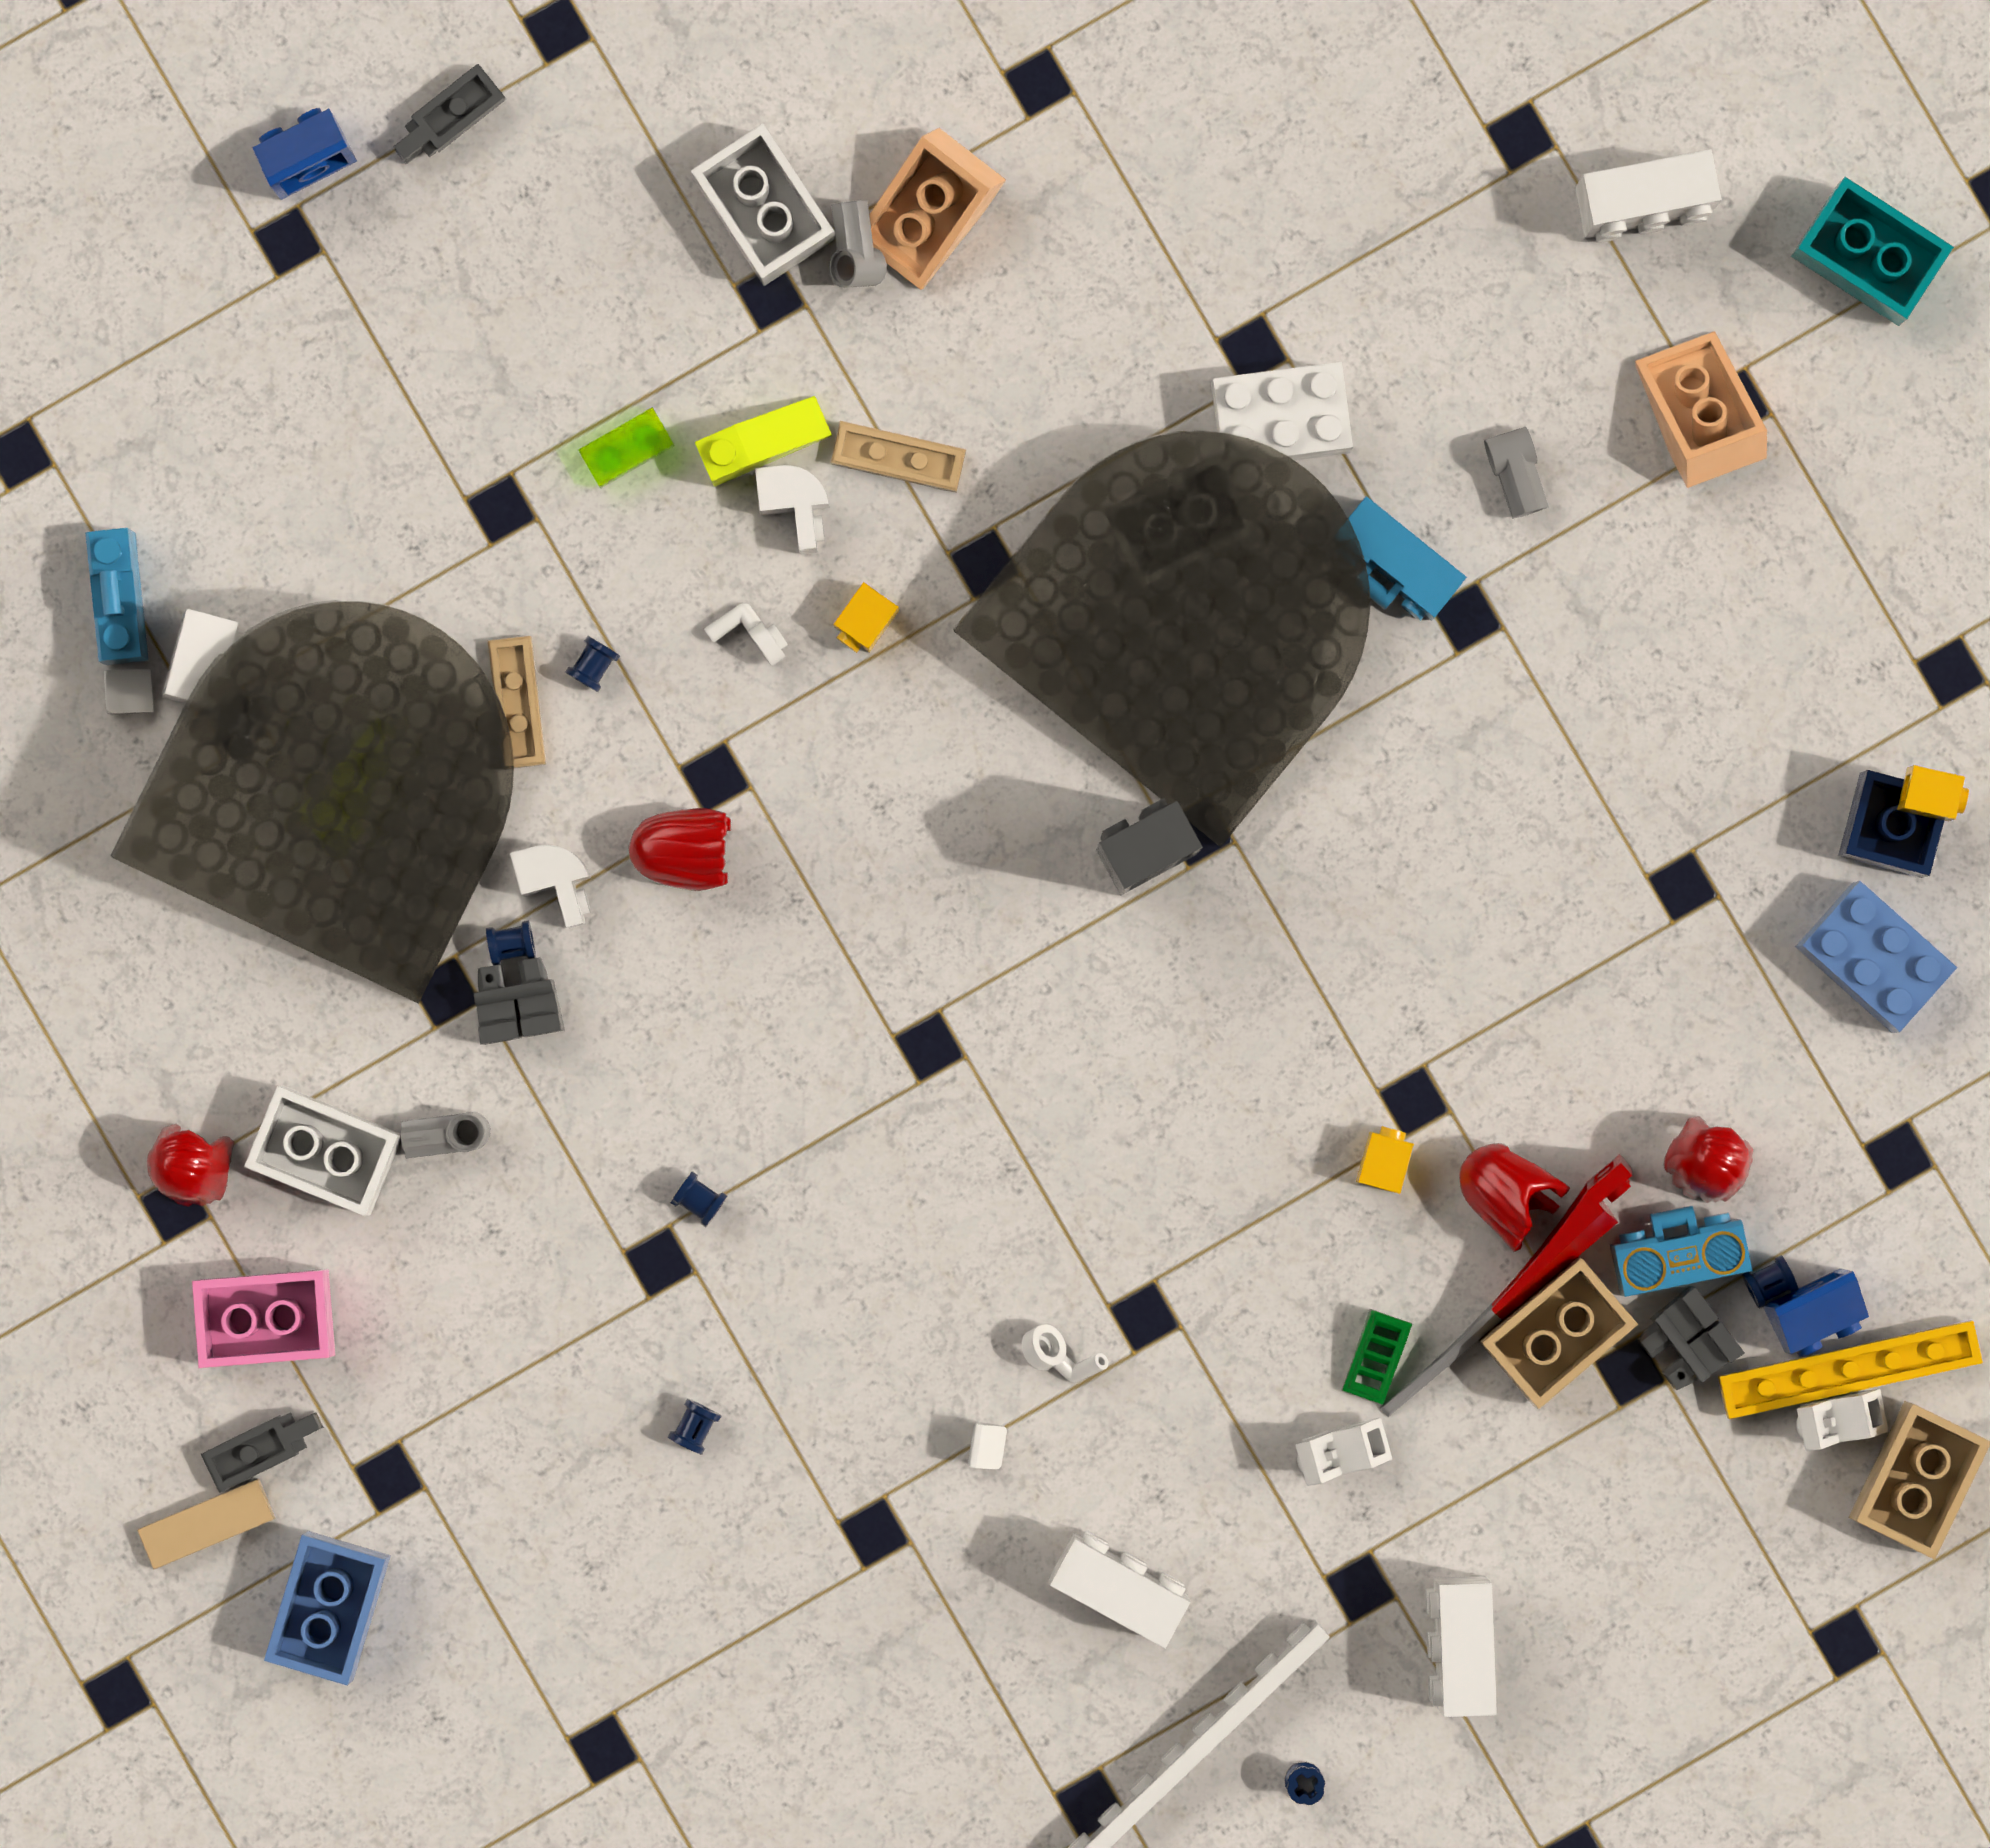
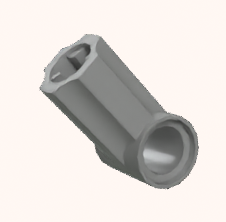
[829,200,887,288]
[1484,427,1549,519]
[400,1112,491,1159]

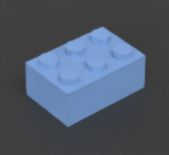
[1795,881,1958,1033]
[264,1531,391,1686]

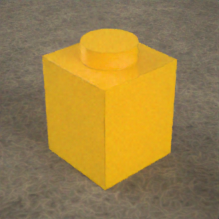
[833,582,899,653]
[1897,765,1969,822]
[1356,1126,1414,1194]

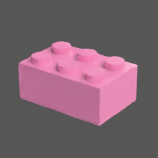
[192,1269,335,1368]

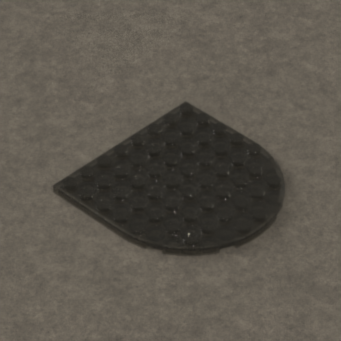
[953,430,1370,847]
[110,600,514,1004]

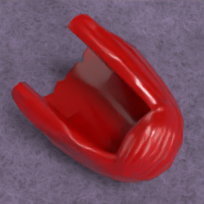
[628,808,731,891]
[1663,1116,1753,1203]
[147,1124,235,1206]
[1459,1143,1570,1252]

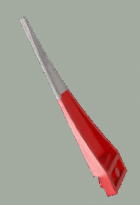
[1380,1154,1632,1417]

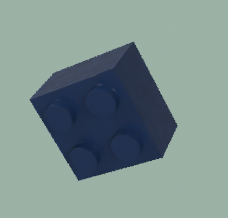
[1838,770,1944,878]

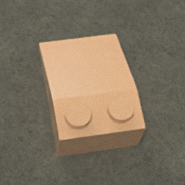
[869,128,1006,290]
[1635,331,1767,488]

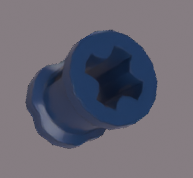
[565,636,620,692]
[486,920,536,965]
[670,1171,728,1228]
[1742,1255,1799,1309]
[668,1398,721,1455]
[1285,1762,1325,1805]

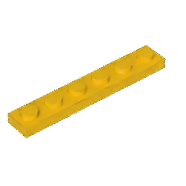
[1718,1320,1983,1419]

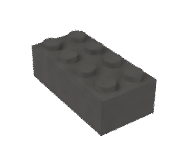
[1096,798,1202,896]

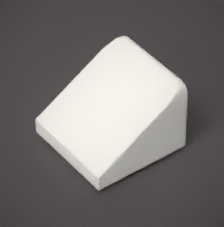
[104,669,154,715]
[968,1422,1007,1469]

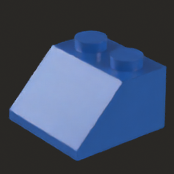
[252,108,357,200]
[1763,1269,1869,1357]

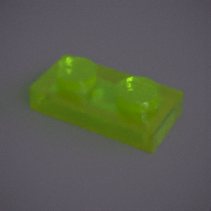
[578,407,675,489]

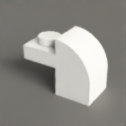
[755,465,830,554]
[510,845,591,929]
[1797,1389,1889,1452]
[1295,1418,1392,1486]

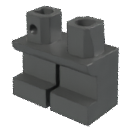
[474,957,565,1045]
[1637,1286,1745,1390]

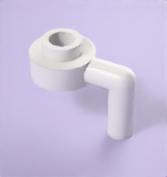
[704,603,788,666]
[1022,1324,1108,1383]

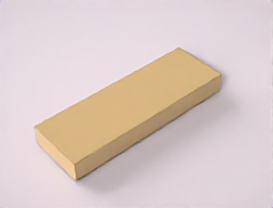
[831,421,966,493]
[488,636,546,770]
[137,1479,276,1570]

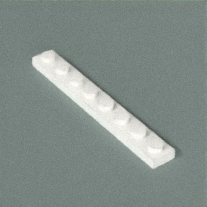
[1068,1621,1330,1848]

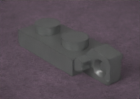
[394,64,506,164]
[201,1412,324,1493]

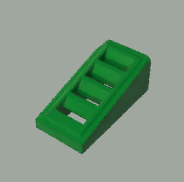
[1342,1309,1412,1405]

